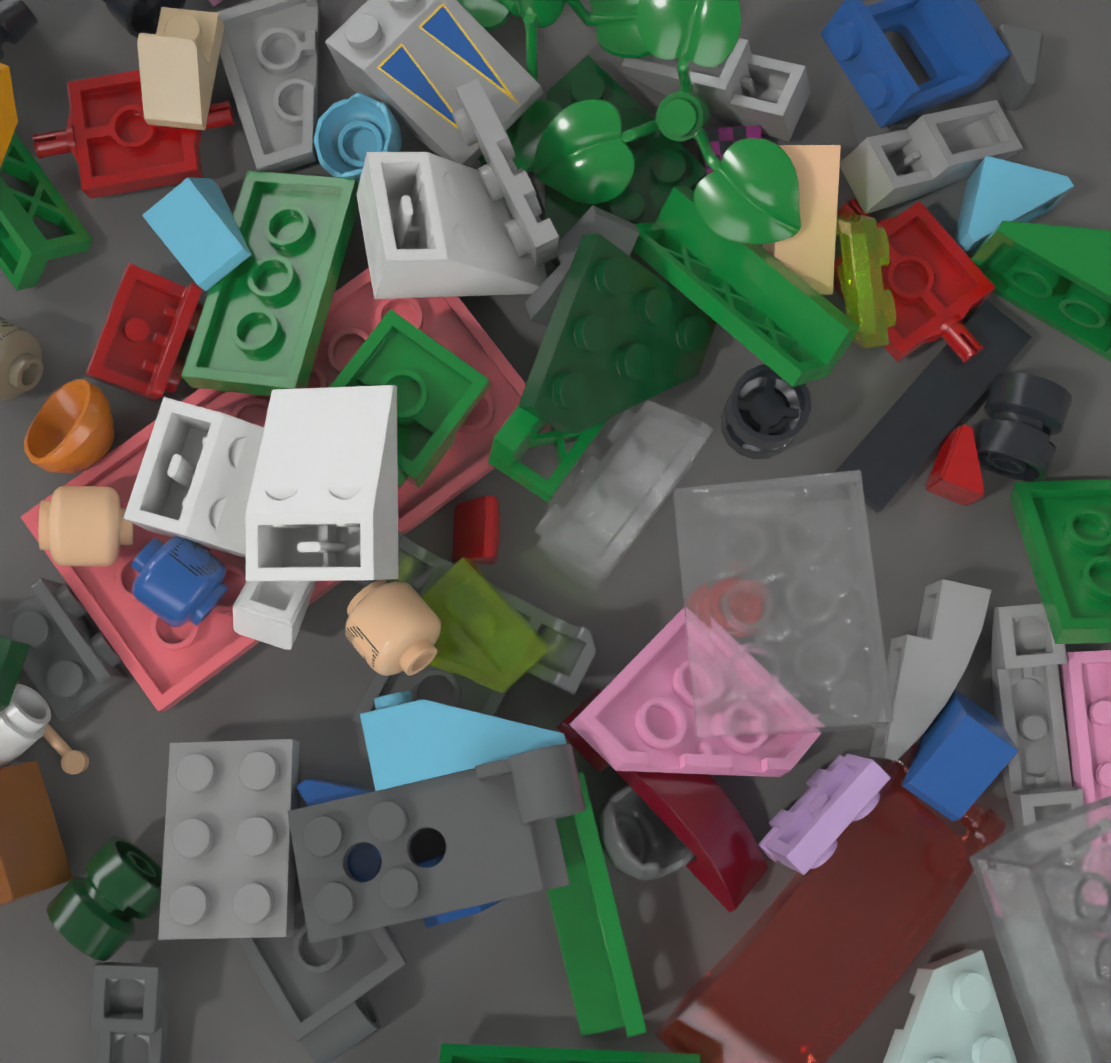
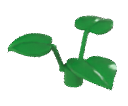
[457,0,652,173]
[533,0,801,244]

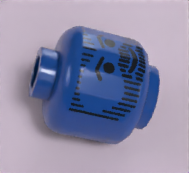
[130,536,229,627]

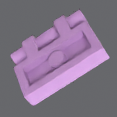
[758,753,891,875]

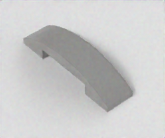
[992,603,1090,859]

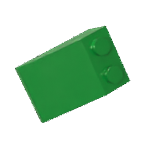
[970,221,1111,361]

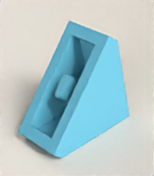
[954,156,1074,256]
[142,177,251,291]

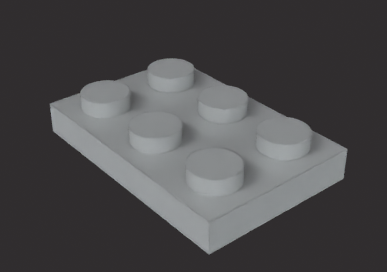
[158,739,300,940]

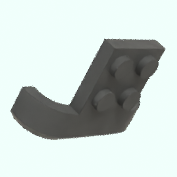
[351,531,597,774]

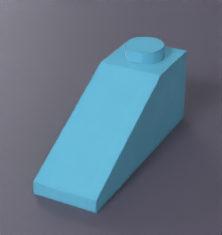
[360,690,566,791]

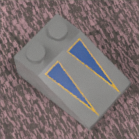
[325,0,543,167]

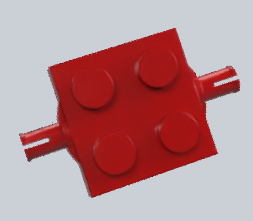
[32,70,235,199]
[833,198,995,364]

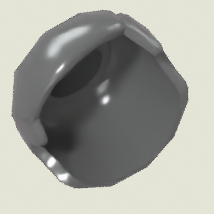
[597,785,693,881]

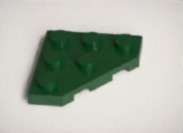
[544,55,707,267]
[518,233,717,433]

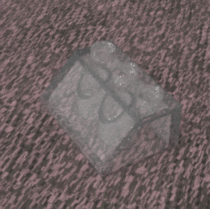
[535,400,714,595]

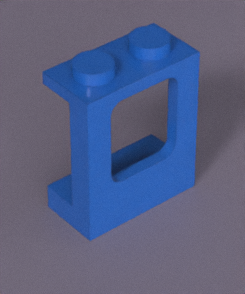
[820,0,1011,128]

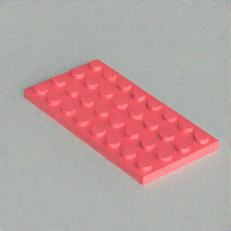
[20,268,550,712]

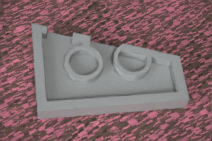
[216,0,320,173]
[452,78,559,267]

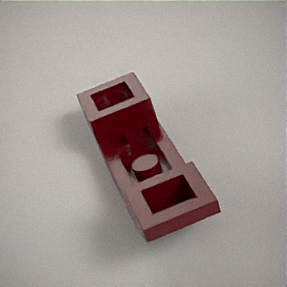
[556,688,768,913]

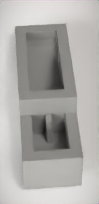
[621,38,811,141]
[840,100,1023,214]
[870,579,992,761]

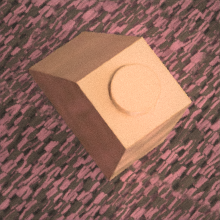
[762,145,841,295]

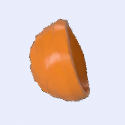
[24,379,115,474]

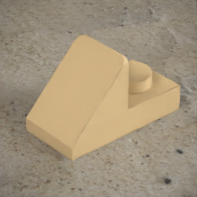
[137,7,225,130]

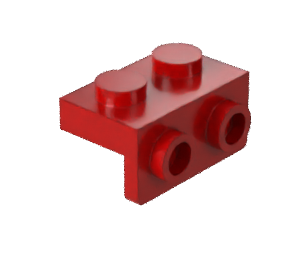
[84,263,204,402]

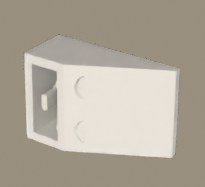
[356,152,547,299]
[245,385,398,581]
[123,397,264,558]

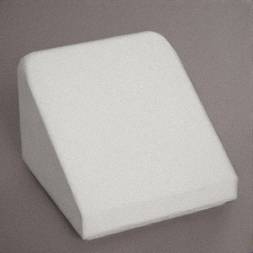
[233,581,316,650]

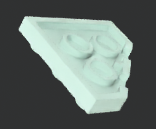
[883,949,1017,1063]

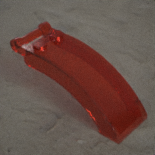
[656,742,1007,1063]

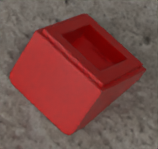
[925,424,984,506]
[452,496,500,565]

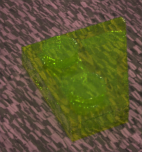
[836,213,896,349]
[421,557,552,693]

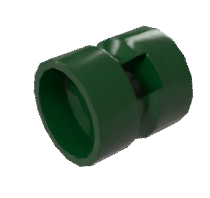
[46,836,162,961]

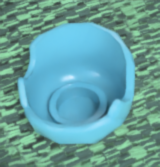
[313,93,402,184]

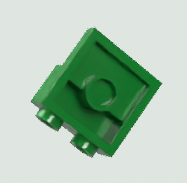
[330,309,491,488]

